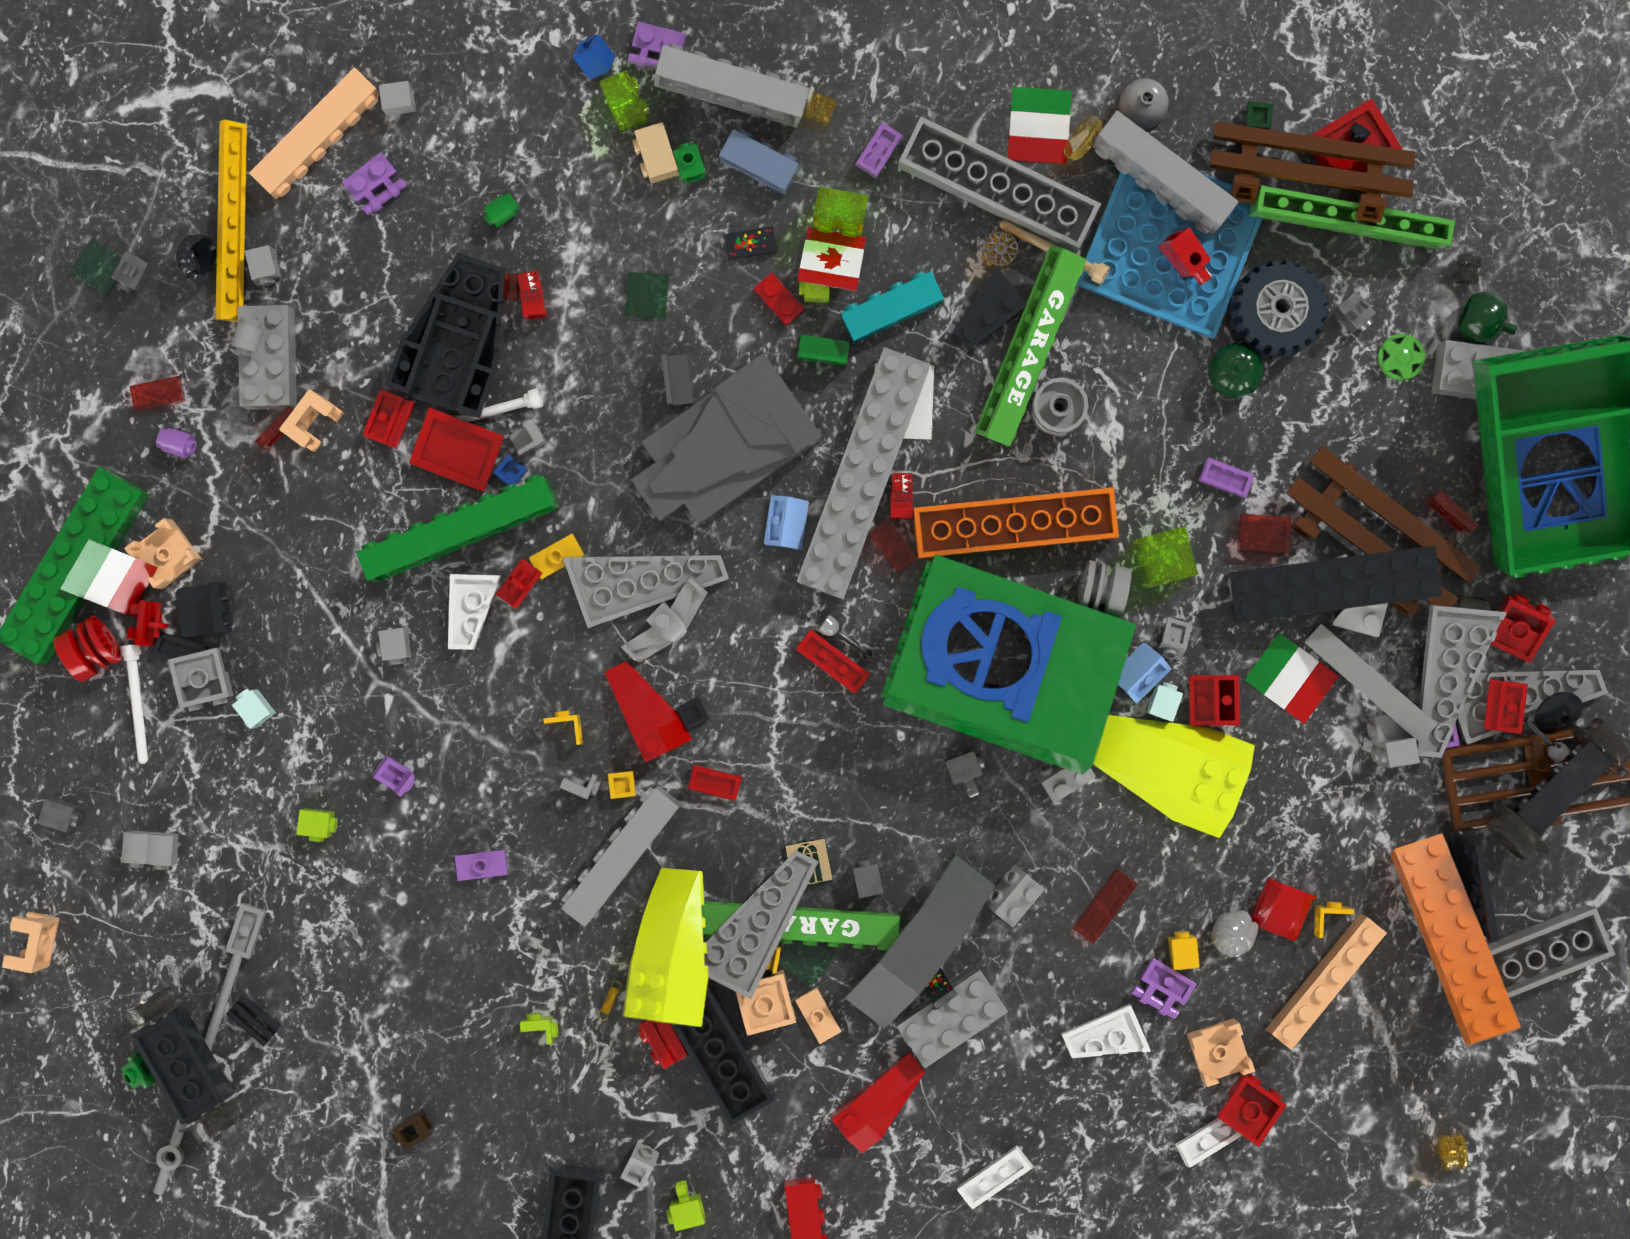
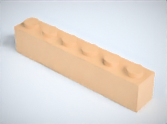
[249,67,380,199]
[1266,914,1387,1050]

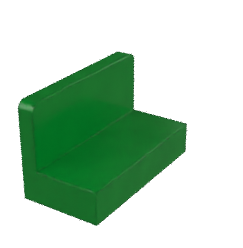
[797,335,850,368]

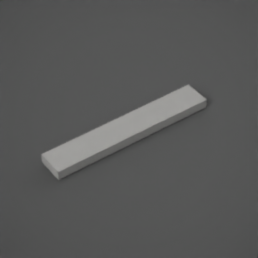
[1305,624,1438,743]

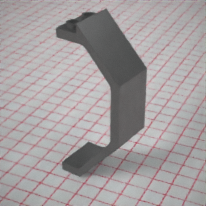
[845,853,995,1029]

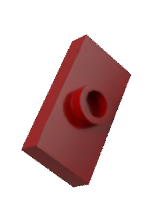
[688,764,742,801]

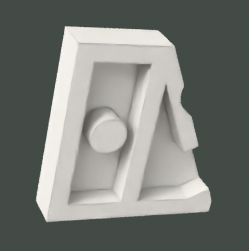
[1330,603,1388,637]

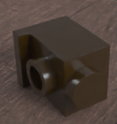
[392,1109,435,1151]

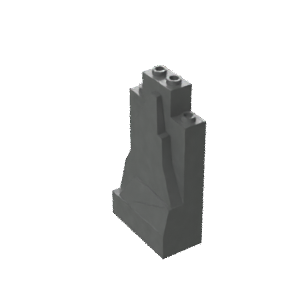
[630,353,821,525]

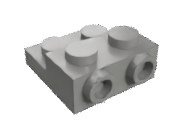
[168,648,234,712]

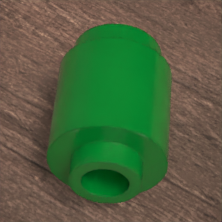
[482,192,520,228]

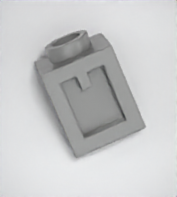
[1157,617,1192,660]
[560,774,601,799]
[620,1142,659,1189]

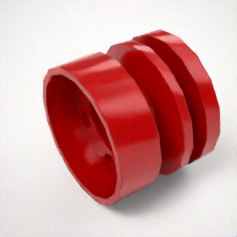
[53,616,122,682]

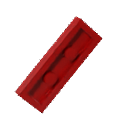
[796,629,870,694]

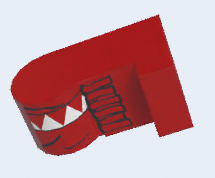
[518,270,548,320]
[890,473,913,519]

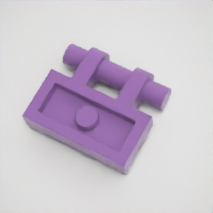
[628,22,687,70]
[342,152,407,215]
[1131,957,1197,1019]

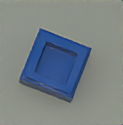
[493,454,528,486]

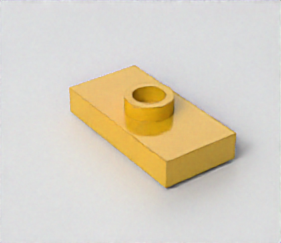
[529,534,585,580]

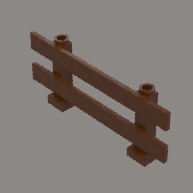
[1209,122,1415,223]
[1286,446,1481,617]

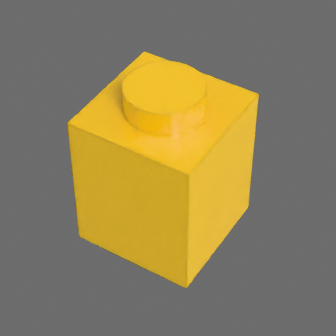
[1168,931,1200,970]

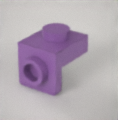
[372,755,415,797]

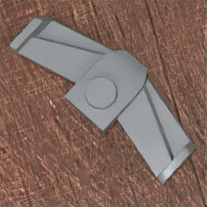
[621,575,708,663]

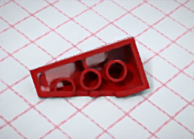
[605,661,692,762]
[831,1051,925,1154]

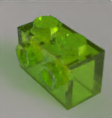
[599,70,650,133]

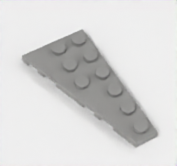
[563,555,729,628]
[1416,605,1507,758]
[1456,670,1608,744]
[704,851,819,999]

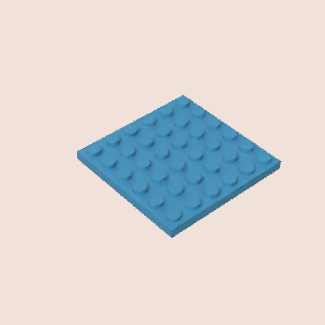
[1076,172,1262,340]

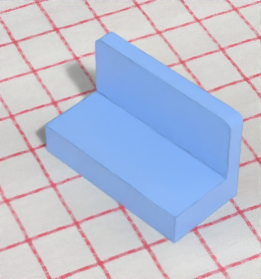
[764,495,809,550]
[1118,643,1172,704]

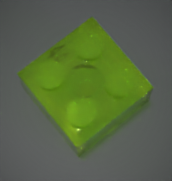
[813,187,868,237]
[1133,526,1199,588]

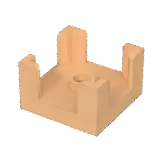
[279,389,344,452]
[124,518,203,589]
[2,912,59,973]
[736,970,796,1036]
[1187,1018,1255,1087]

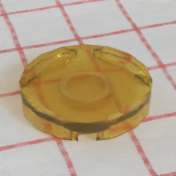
[1064,114,1102,161]

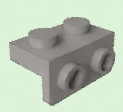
[1033,762,1096,804]
[985,865,1045,927]

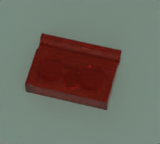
[1425,492,1479,534]
[1238,514,1292,554]

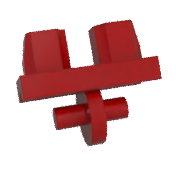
[495,558,543,609]
[127,600,169,647]

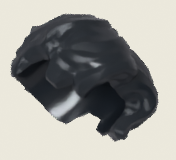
[176,234,217,283]

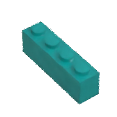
[841,271,944,344]

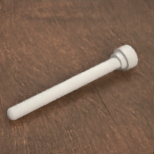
[454,388,543,422]
[120,645,148,764]

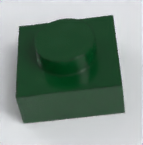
[1245,101,1273,130]

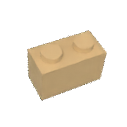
[632,122,679,184]

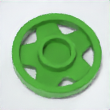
[1377,334,1425,381]

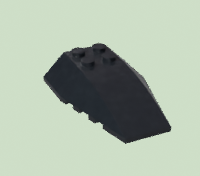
[385,253,506,418]

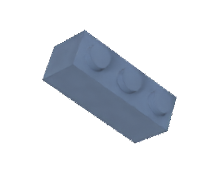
[719,129,799,195]

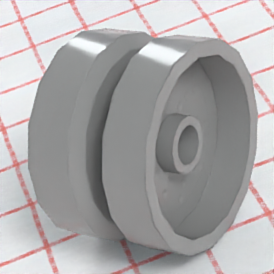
[1030,377,1088,436]

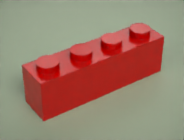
[785,1177,828,1239]

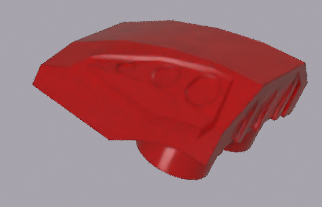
[1250,878,1316,942]

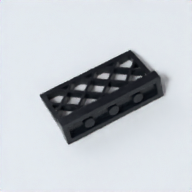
[1447,828,1499,943]

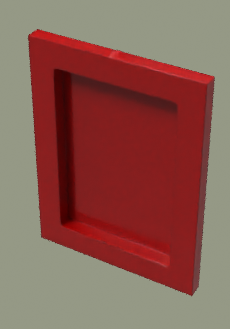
[1310,98,1403,190]
[409,407,505,492]

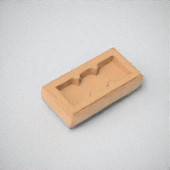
[795,987,841,1044]

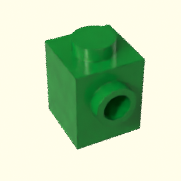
[673,143,707,185]

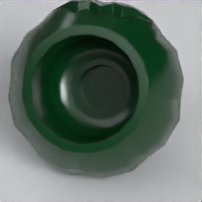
[1457,292,1518,345]
[1208,343,1264,398]

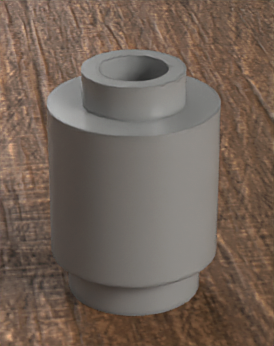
[231,317,263,357]

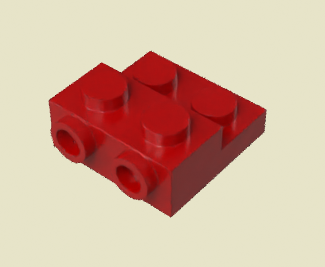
[1490,593,1556,663]
[1216,1073,1287,1147]

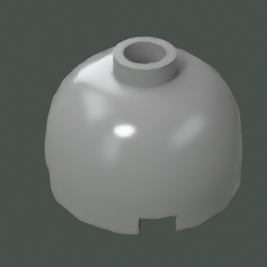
[1118,78,1169,130]

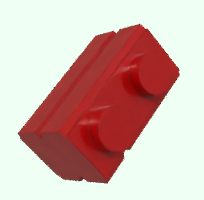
[638,1019,689,1069]

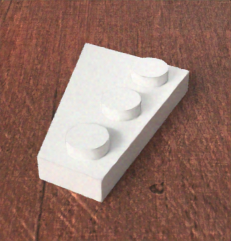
[448,574,501,650]
[1061,1004,1151,1058]

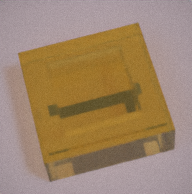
[805,92,837,126]

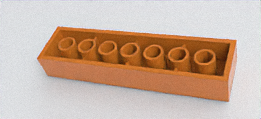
[913,487,1119,559]
[1390,834,1521,1046]

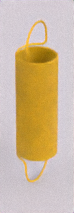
[599,981,621,1021]

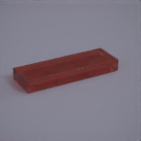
[1073,869,1138,944]

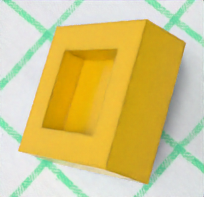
[608,771,636,799]

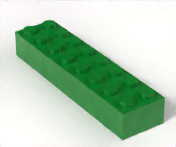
[0,467,151,664]
[356,474,561,583]

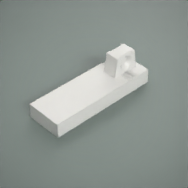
[1175,1118,1242,1167]
[957,1145,1032,1210]

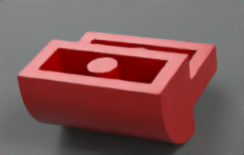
[1189,675,1240,726]

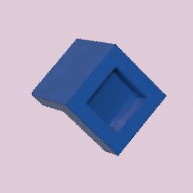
[572,34,615,79]

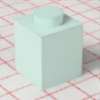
[1146,682,1183,722]
[232,689,276,729]

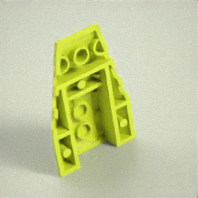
[1093,715,1255,838]
[622,868,708,1027]

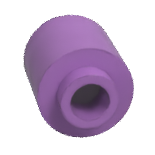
[156,428,197,459]

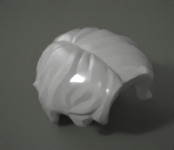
[1210,910,1258,958]

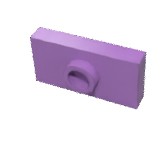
[855,122,903,179]
[1198,457,1255,499]
[455,849,508,881]

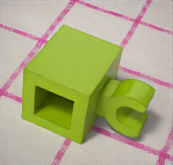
[666,1180,706,1231]

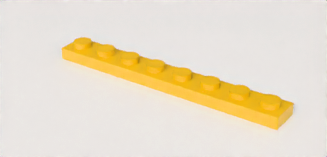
[216,120,247,322]

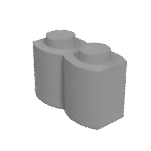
[121,830,179,870]

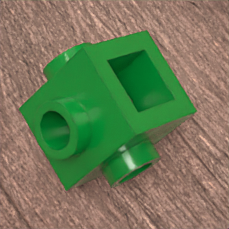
[121,1052,156,1089]

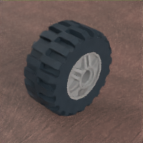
[1228,259,1329,359]

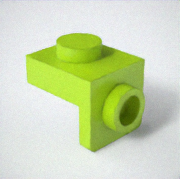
[520,1013,558,1045]

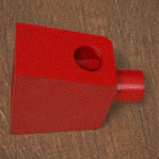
[1157,227,1212,285]

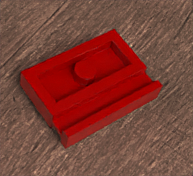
[362,389,416,449]
[1483,679,1528,734]

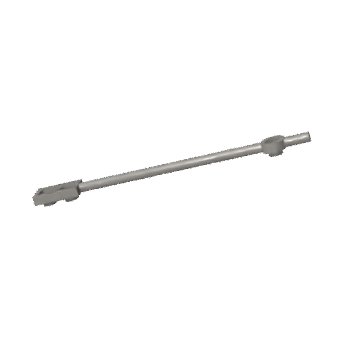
[153,903,267,1195]

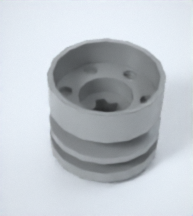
[1077,560,1132,619]

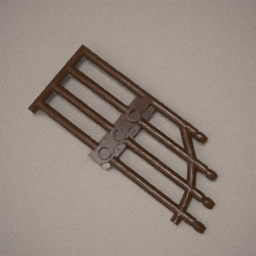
[1441,724,1630,831]

